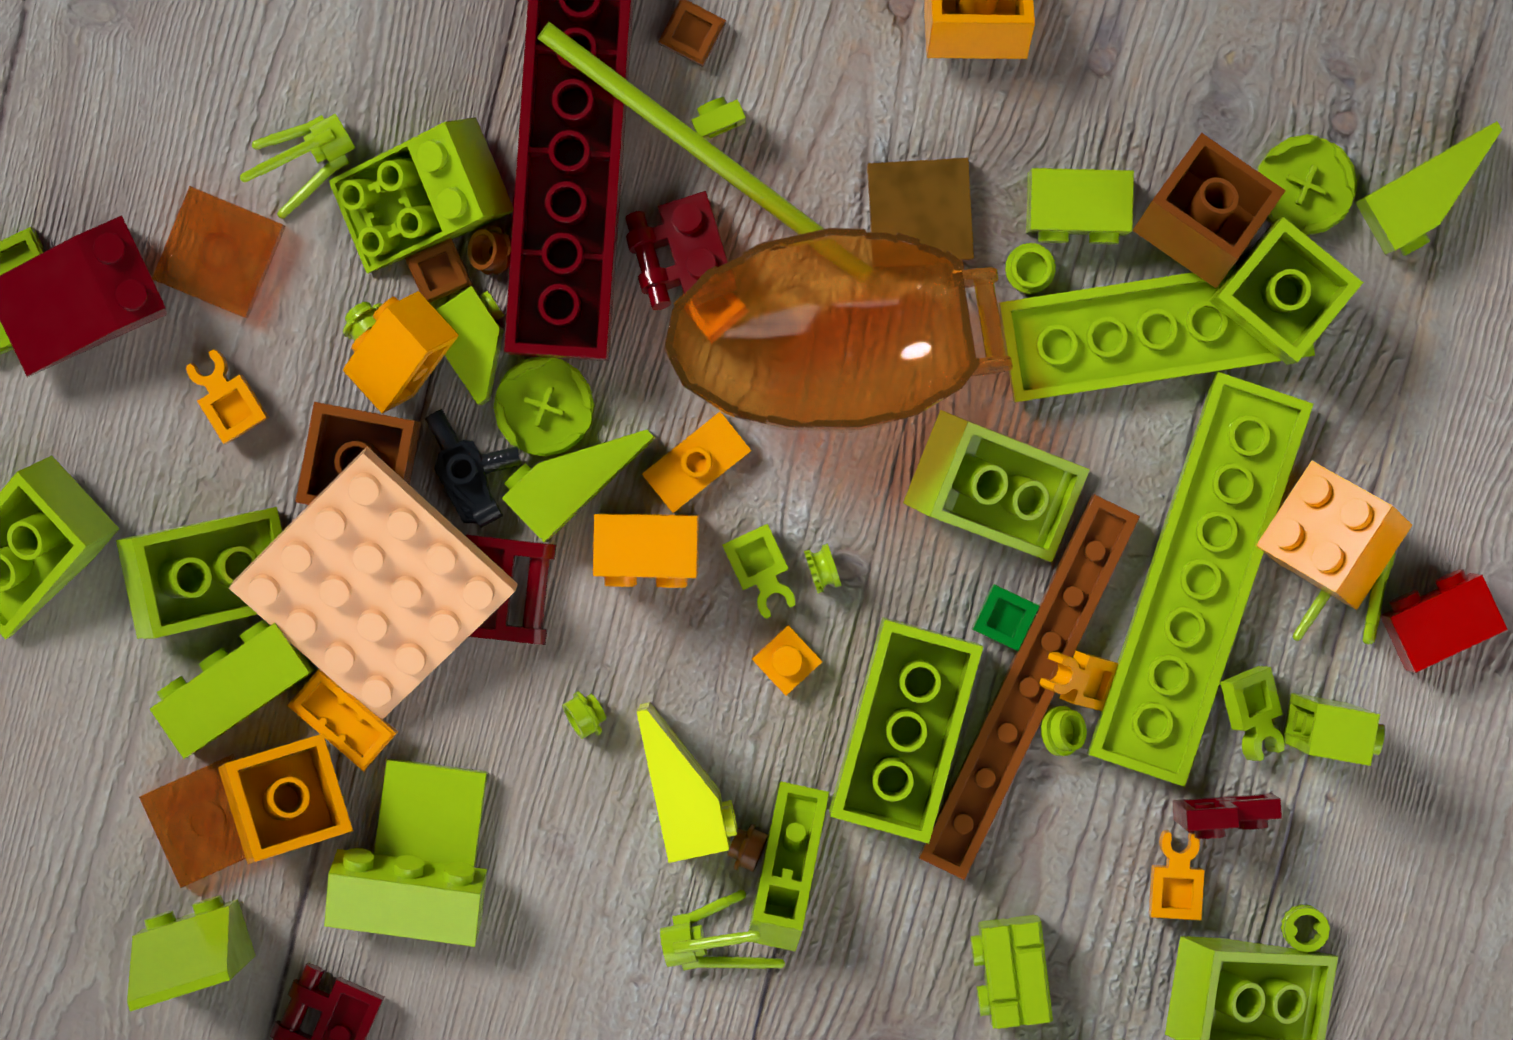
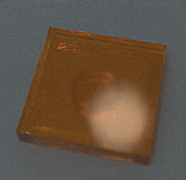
[139,754,246,888]

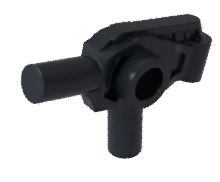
[424,409,522,528]

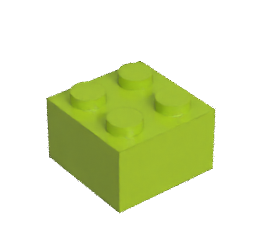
[1209,217,1364,365]

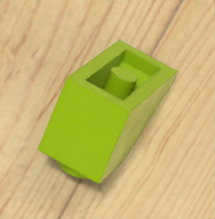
[436,286,505,406]

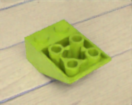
[329,117,514,274]

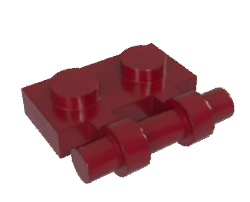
[625,191,736,310]
[270,963,385,1040]

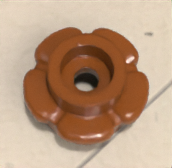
[468,225,512,275]
[727,824,768,872]

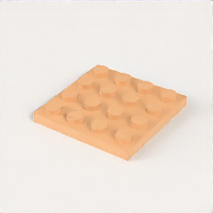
[229,447,518,720]

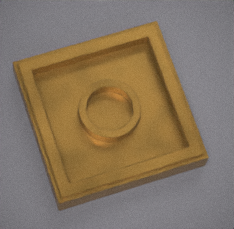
[867,158,974,265]

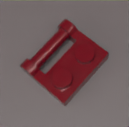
[465,534,557,645]

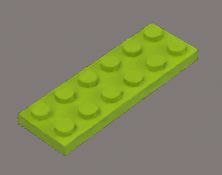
[998,265,1315,403]

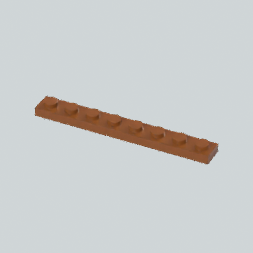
[918,494,1140,880]

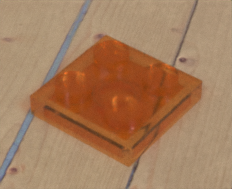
[152,186,286,319]

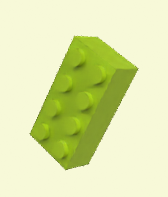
[829,617,983,844]

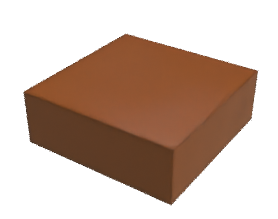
[658,0,726,67]
[405,238,473,304]

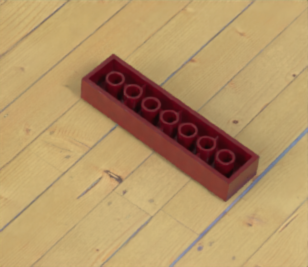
[504,0,634,361]

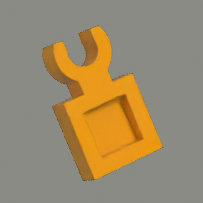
[186,349,269,444]
[1039,650,1118,711]
[1149,830,1205,920]

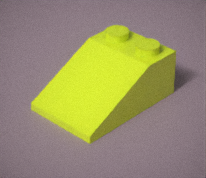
[636,702,738,863]

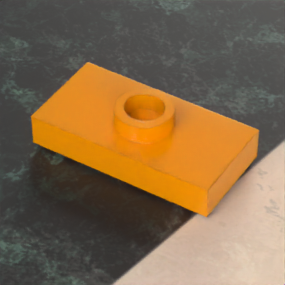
[642,411,752,513]
[287,669,398,772]

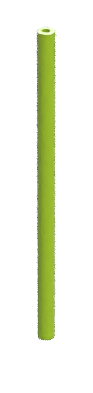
[537,22,873,282]

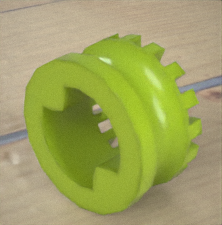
[804,543,842,593]
[1280,904,1330,953]

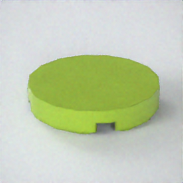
[1257,134,1357,236]
[493,356,595,457]

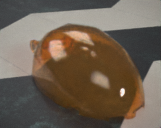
[664,228,1013,433]

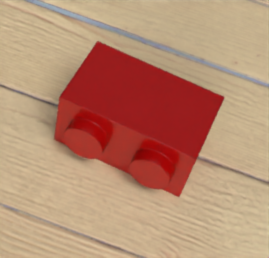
[1380,569,1508,673]

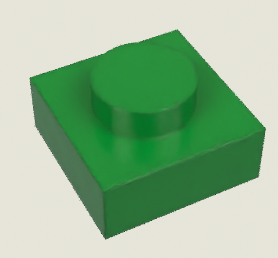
[971,584,1040,651]

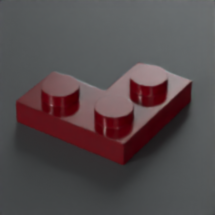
[1172,793,1282,839]

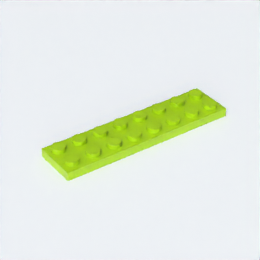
[1087,372,1314,787]

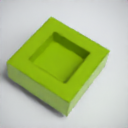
[691,97,746,141]

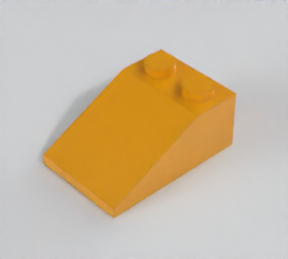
[924,0,1035,59]

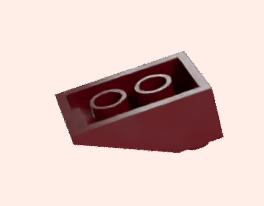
[0,215,167,378]

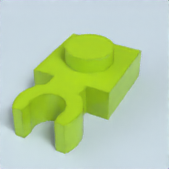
[722,523,795,619]
[1220,666,1285,761]

